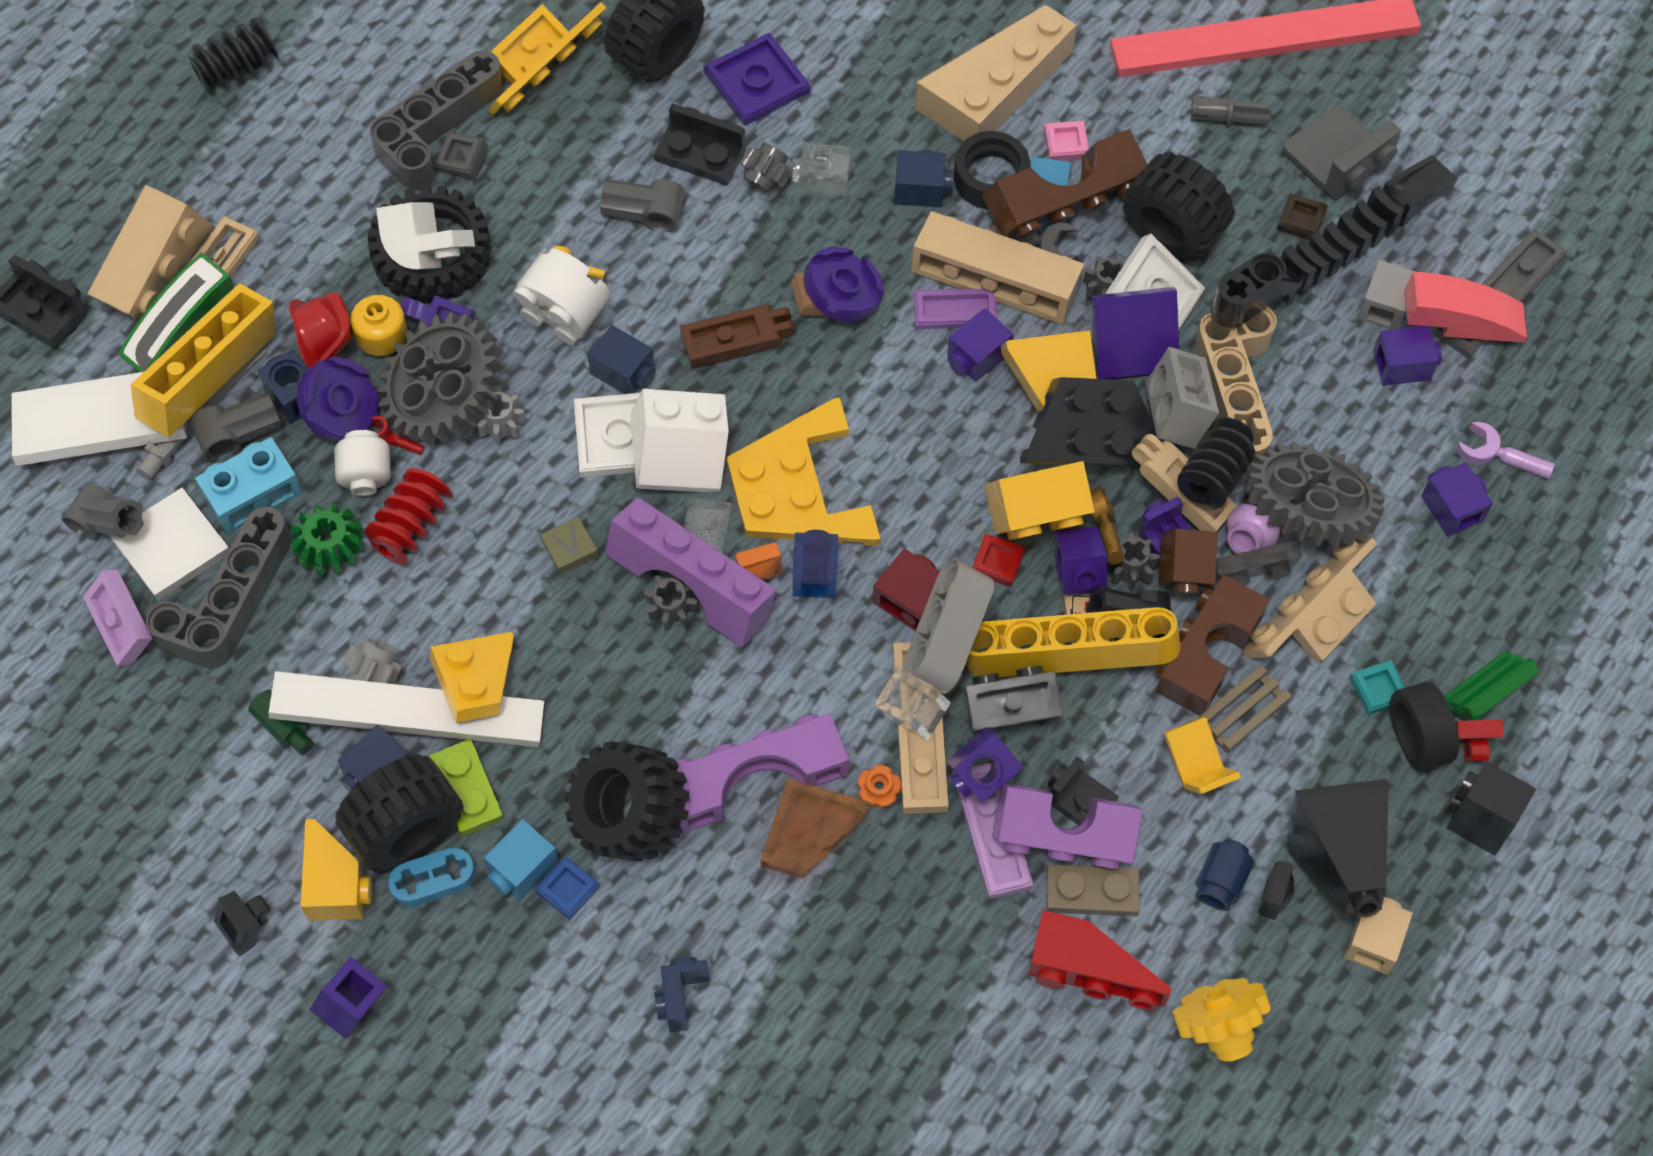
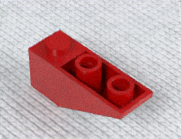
[1028,910,1171,1010]

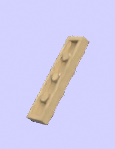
[893,642,949,814]

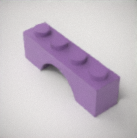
[605,497,776,647]
[676,713,850,834]

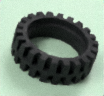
[367,185,491,304]

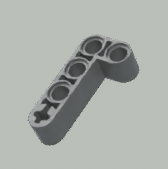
[370,50,504,191]
[146,506,291,669]

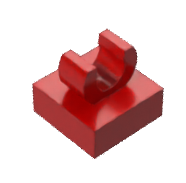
[1455,719,1504,762]

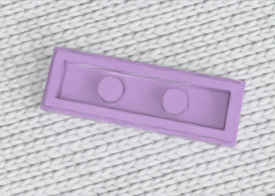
[953,763,1034,899]

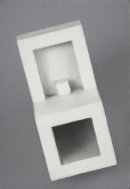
[376,202,475,269]

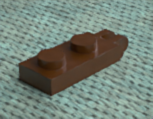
[680,305,796,368]

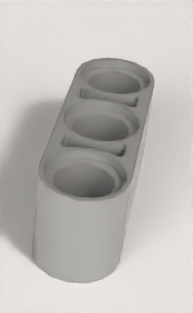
[903,558,994,694]

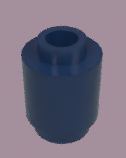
[1195,839,1255,911]

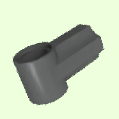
[600,179,685,233]
[190,392,282,462]
[61,483,144,540]

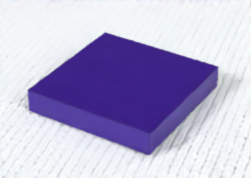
[703,32,811,126]
[1092,287,1179,379]

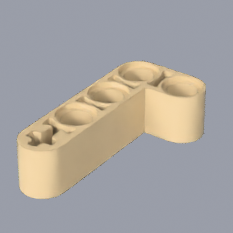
[1195,308,1277,469]

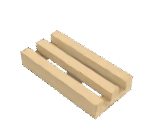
[190,216,260,277]

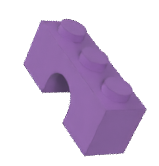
[992,783,1143,869]

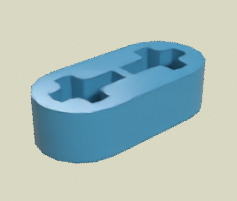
[388,848,476,908]

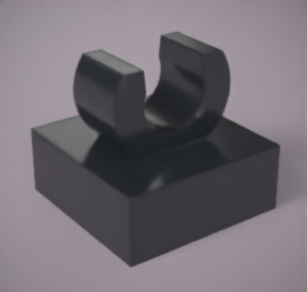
[214,890,271,957]

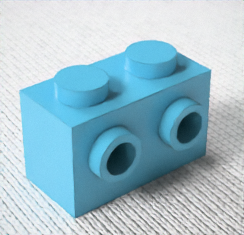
[195,437,302,534]

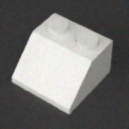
[630,389,729,493]

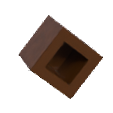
[1159,529,1218,594]

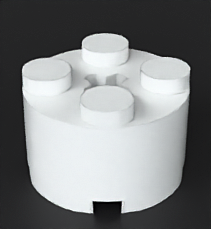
[513,248,611,345]

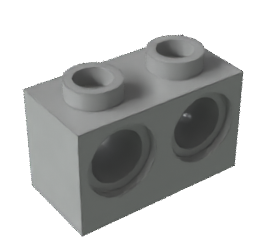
[1145,347,1219,449]

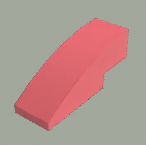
[1405,271,1527,343]

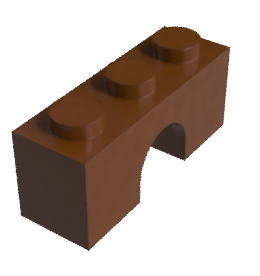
[1154,574,1270,716]

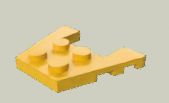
[726,397,881,546]

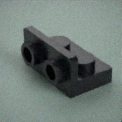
[653,104,746,186]

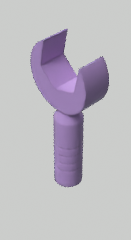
[1456,422,1555,480]

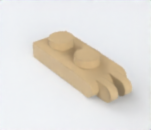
[1132,434,1237,532]

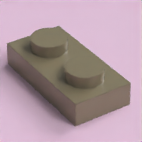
[1046,864,1140,917]

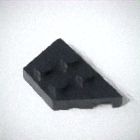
[1020,377,1161,468]

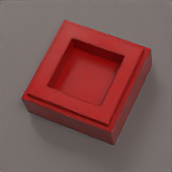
[972,533,1026,588]

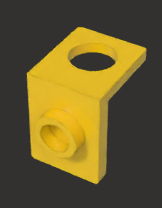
[1164,717,1241,794]

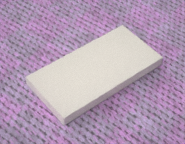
[12,372,187,466]

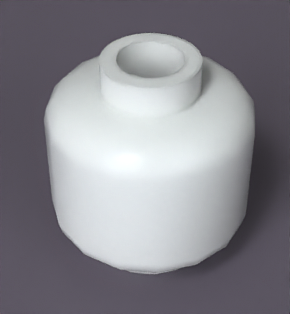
[334,430,391,496]

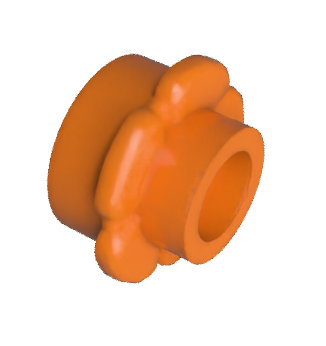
[857,765,901,807]

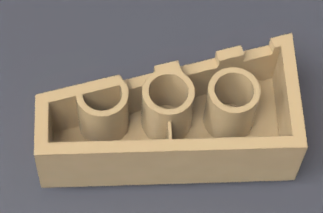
[915,5,1077,141]

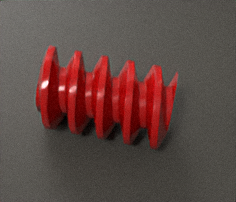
[365,468,454,566]

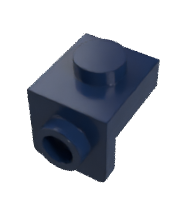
[654,957,710,1033]

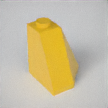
[1001,330,1097,412]

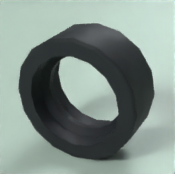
[953,131,1031,210]
[1390,681,1459,772]

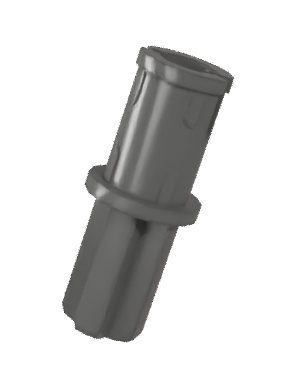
[1190,95,1271,127]

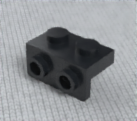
[0,255,87,349]

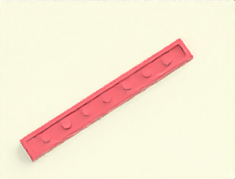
[1110,0,1421,77]

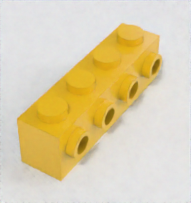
[130,283,275,437]

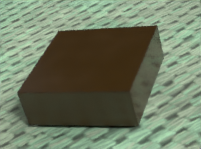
[1277,193,1328,240]

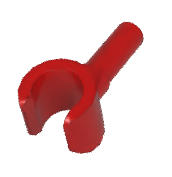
[371,416,425,456]

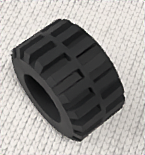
[604,0,705,83]
[1122,152,1235,262]
[565,741,690,861]
[335,754,464,872]

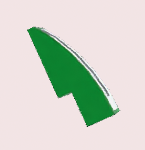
[118,252,234,373]

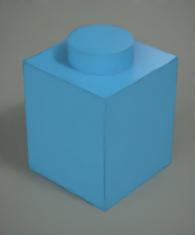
[484,819,559,901]

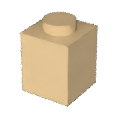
[1344,897,1413,975]

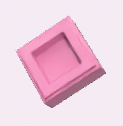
[1044,120,1089,161]

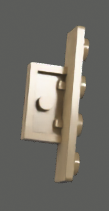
[1243,536,1377,661]

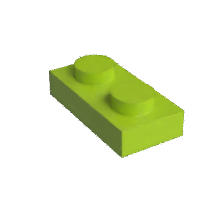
[429,739,504,837]

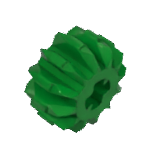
[290,501,365,577]

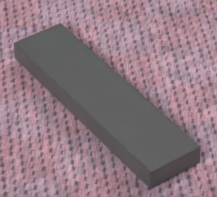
[1435,228,1567,359]

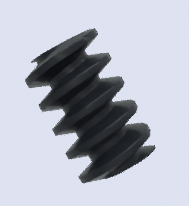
[188,18,279,95]
[1177,417,1255,510]

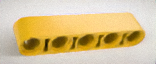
[966,607,1181,677]

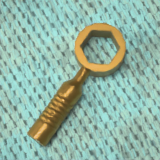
[1090,485,1124,565]

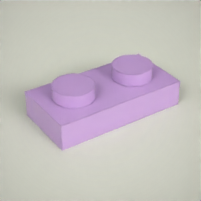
[83,570,152,666]

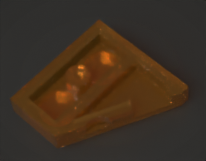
[760,779,871,879]

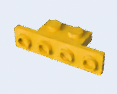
[488,2,607,116]

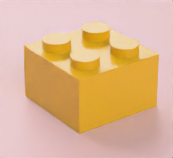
[984,461,1095,540]

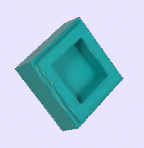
[1349,660,1405,716]

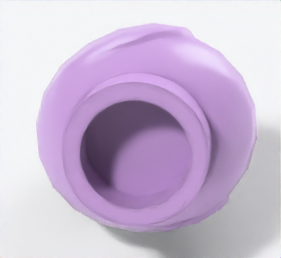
[1226,504,1283,556]

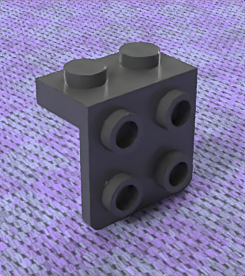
[1283,106,1402,200]

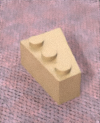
[87,185,215,321]

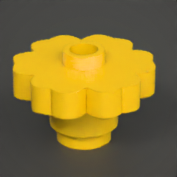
[1172,978,1271,1061]

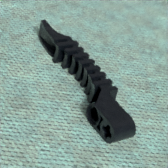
[1211,155,1458,328]

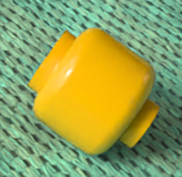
[350,295,408,356]

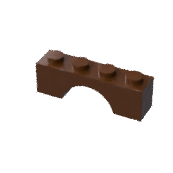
[982,129,1147,238]

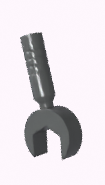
[989,222,1079,260]

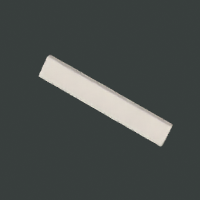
[269,671,544,747]

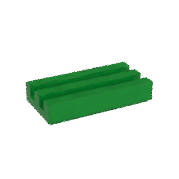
[1444,651,1539,720]

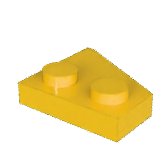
[429,632,514,723]

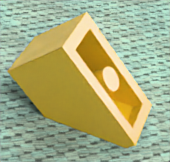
[300,819,373,921]

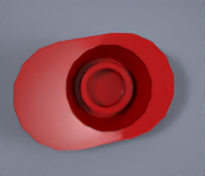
[289,292,353,369]

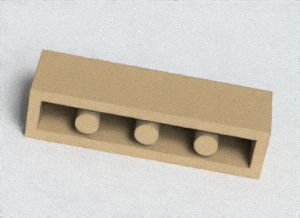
[910,211,1084,325]

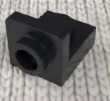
[1047,757,1119,825]

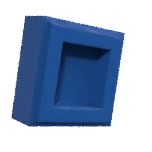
[535,856,600,920]

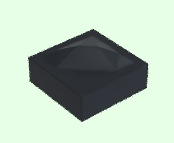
[1258,860,1294,920]

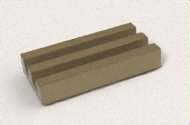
[1198,665,1292,754]

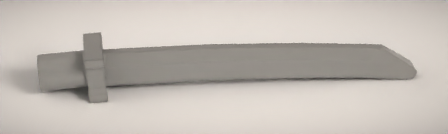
[136,349,266,480]

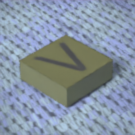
[540,517,598,574]

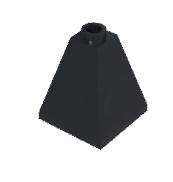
[1287,779,1388,917]

